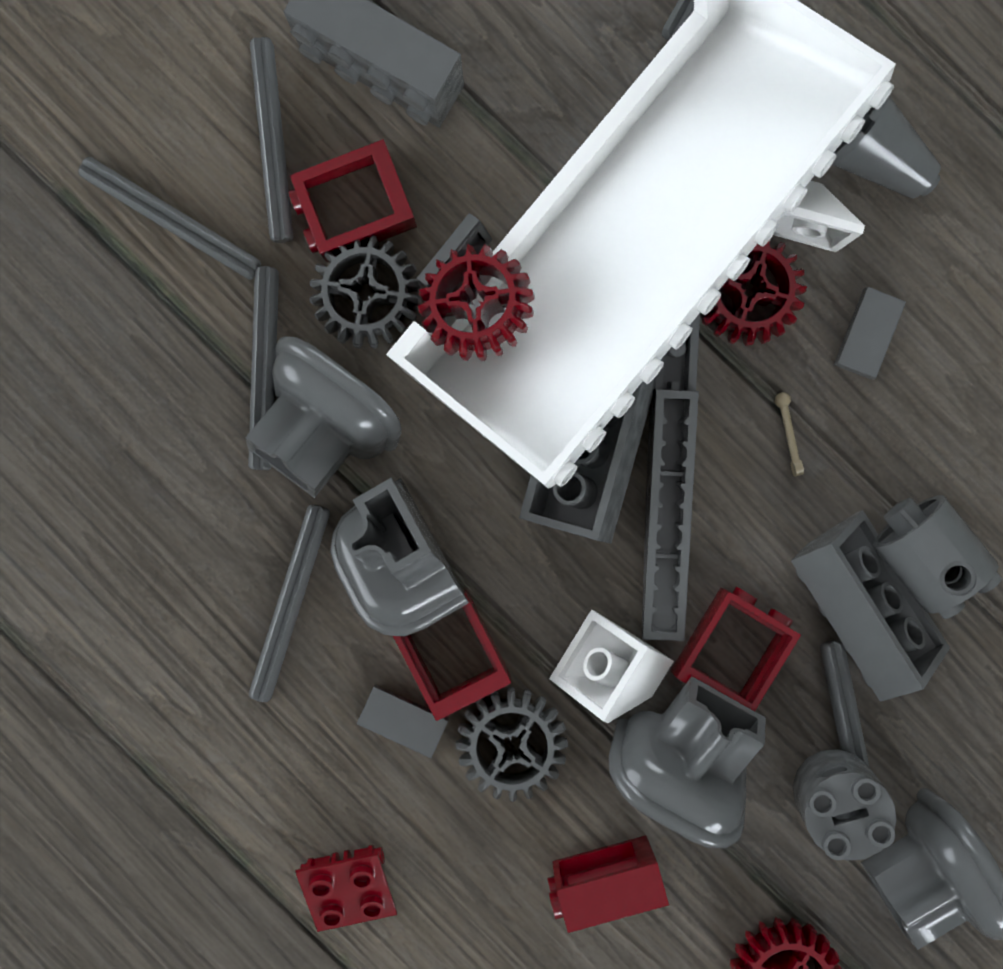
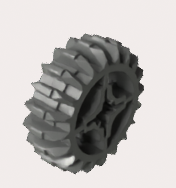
[309,236,422,349]
[456,687,568,802]

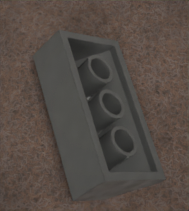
[791,510,950,702]

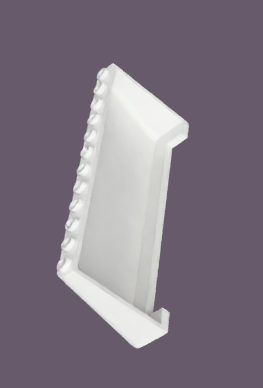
[386,0,896,489]

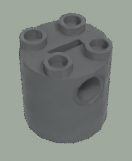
[873,495,1002,619]
[792,749,897,861]

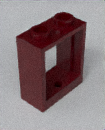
[288,139,417,262]
[670,587,801,711]
[393,589,511,721]
[547,835,669,933]

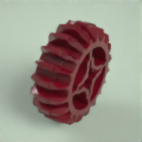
[702,239,807,346]
[418,244,535,361]
[729,916,842,969]

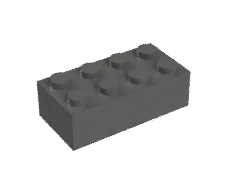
[283,0,464,128]
[519,380,656,544]

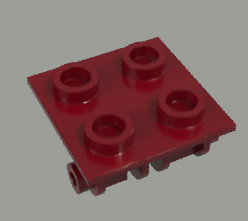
[295,844,397,932]

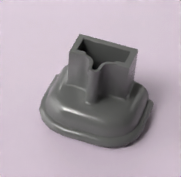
[245,336,402,498]
[330,478,469,636]
[609,676,766,848]
[861,788,1003,950]

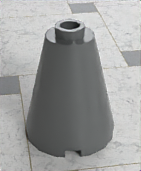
[832,96,941,199]

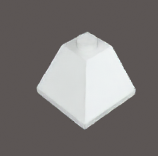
[774,181,865,252]
[549,609,674,723]

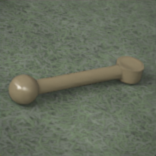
[775,392,804,477]

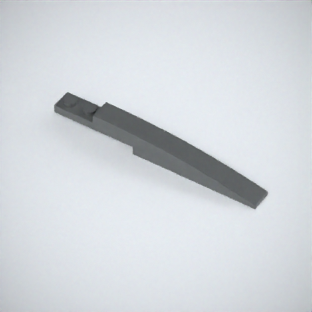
[642,313,700,641]

